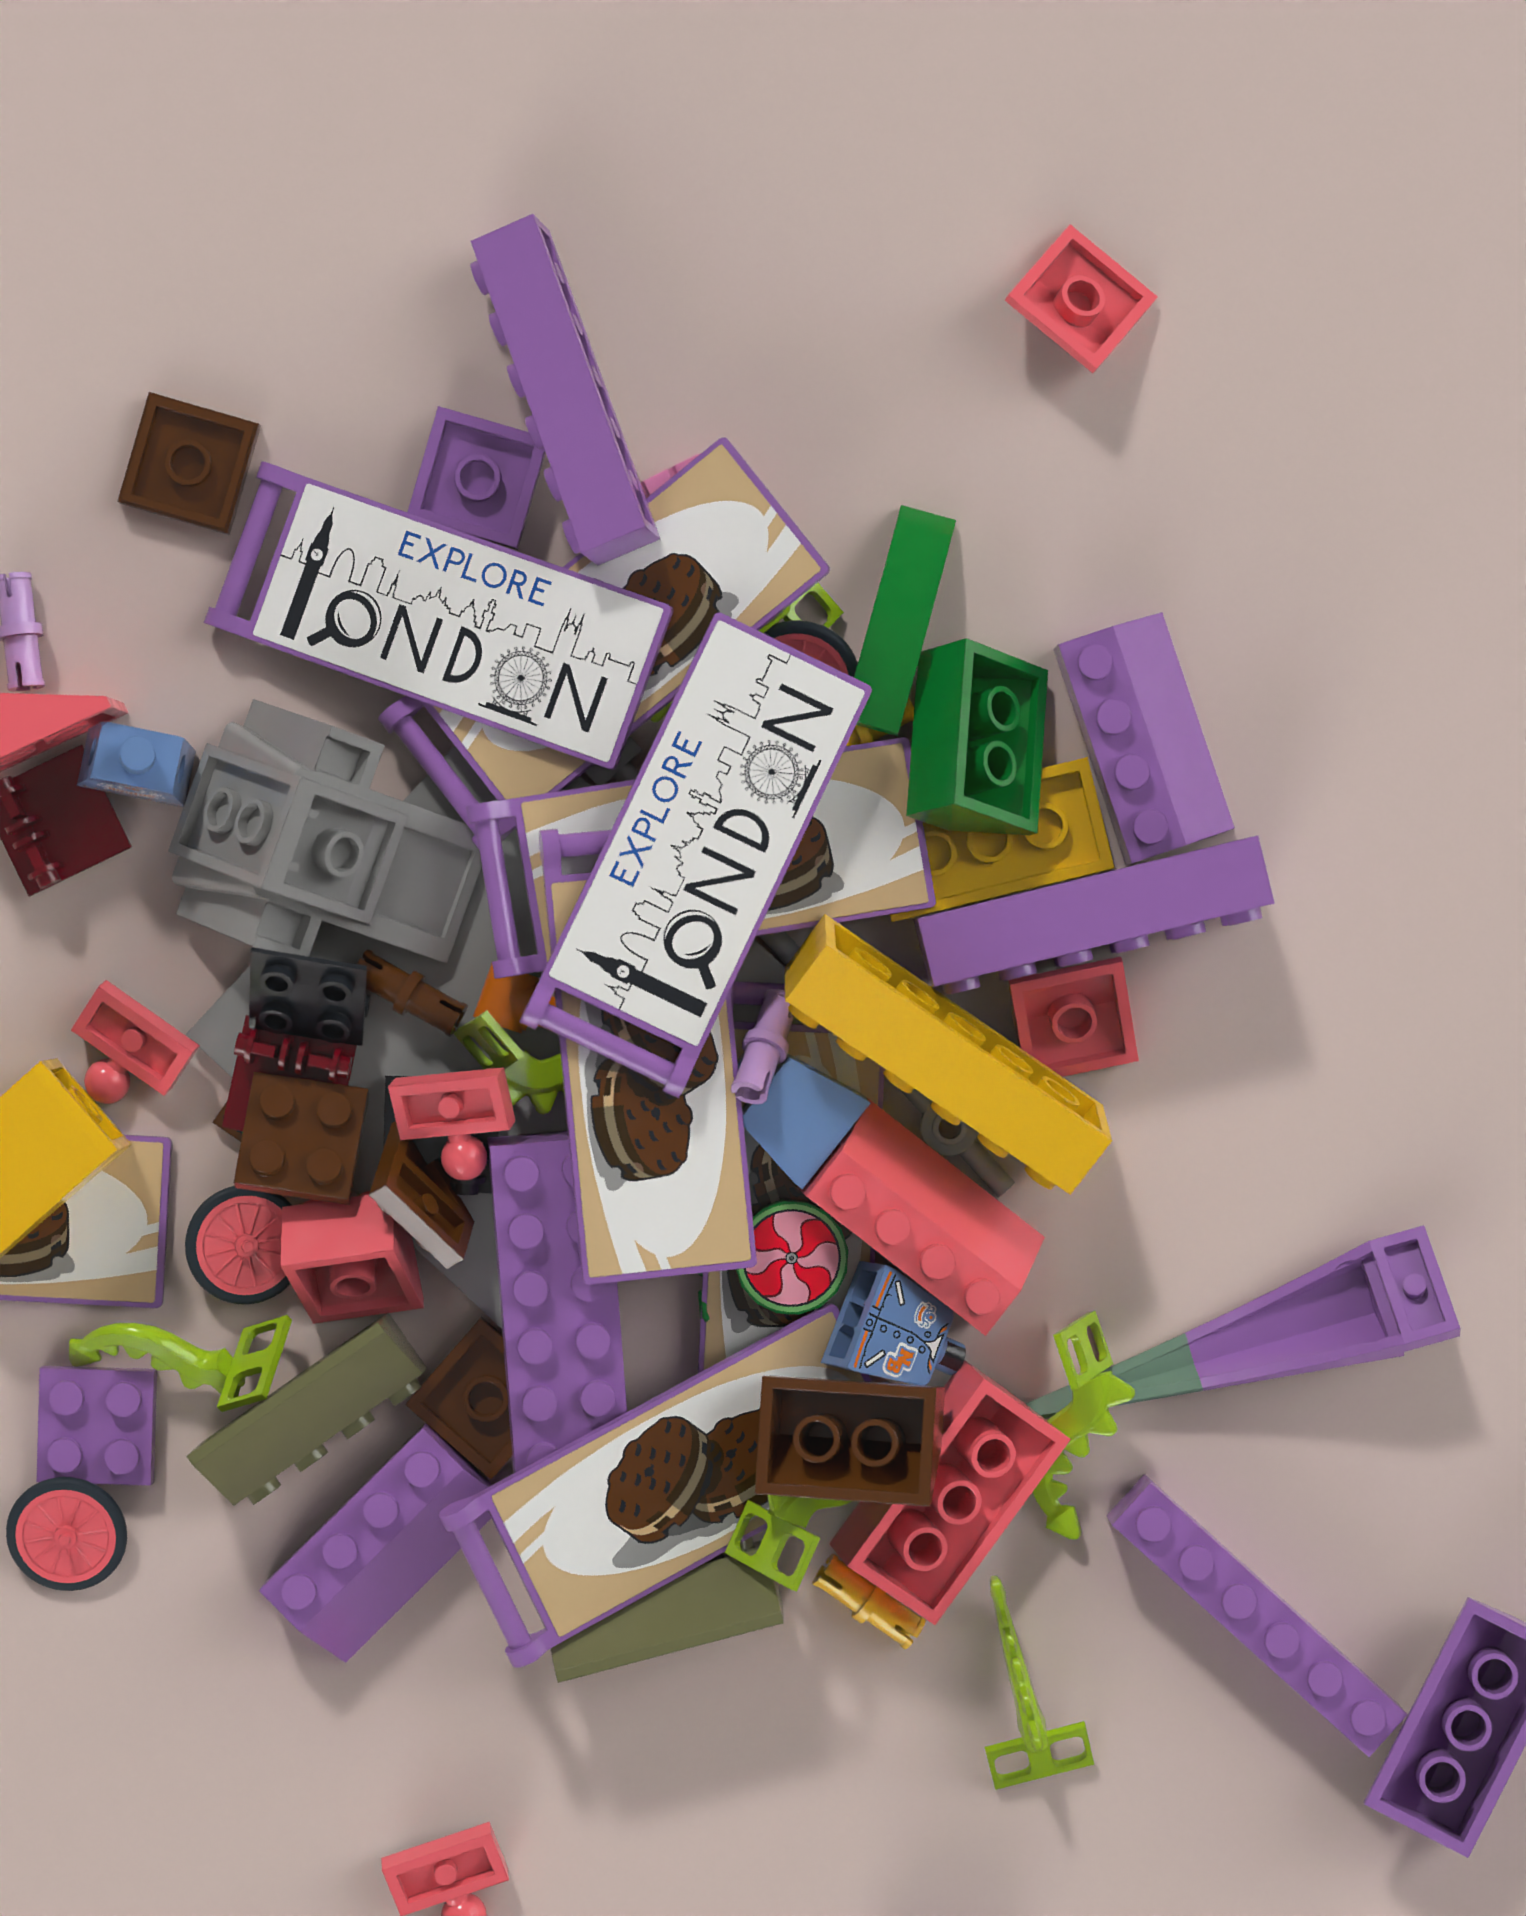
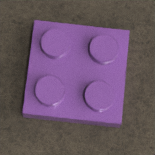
[407,406,546,550]
[36,1366,157,1485]

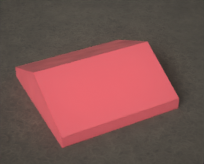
[1005,224,1158,373]
[1008,956,1139,1077]

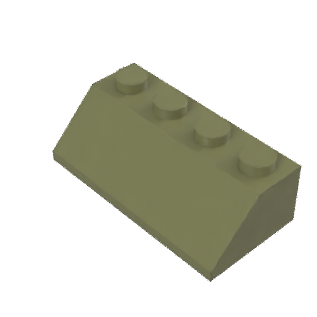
[186,1313,427,1506]
[551,1537,784,1683]

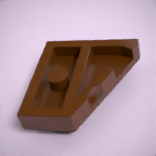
[369,1121,475,1269]

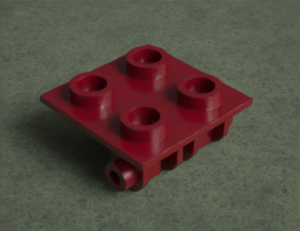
[0,744,132,897]
[222,1015,357,1132]

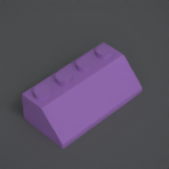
[1053,612,1235,865]
[259,1423,492,1663]
[1363,1597,1526,1858]

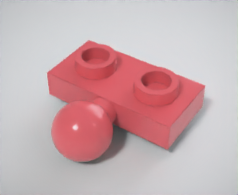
[71,980,200,1104]
[388,1067,516,1181]
[381,1821,509,1916]

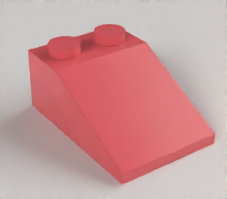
[0,693,128,772]

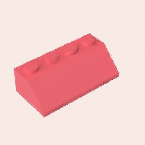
[797,1098,1045,1336]
[829,1360,1071,1625]

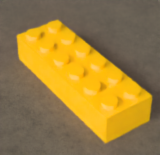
[784,914,1112,1195]

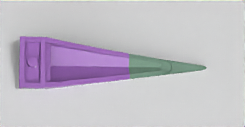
[1026,1225,1461,1418]

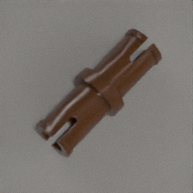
[357,949,468,1037]

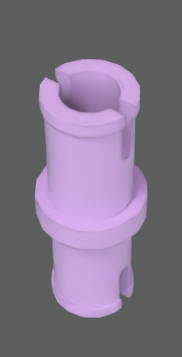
[0,572,45,691]
[731,989,794,1105]

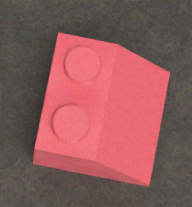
[281,1191,424,1324]

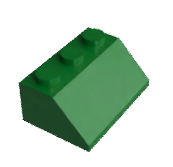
[906,638,1048,835]

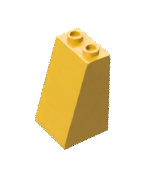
[0,1058,132,1258]

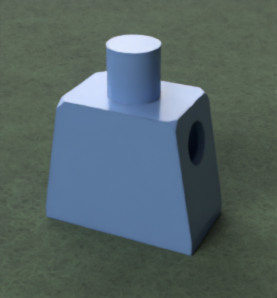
[737,1052,870,1189]

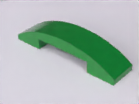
[854,505,956,736]

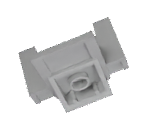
[168,699,482,963]

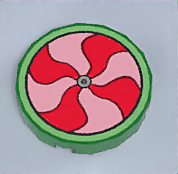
[736,1199,849,1315]

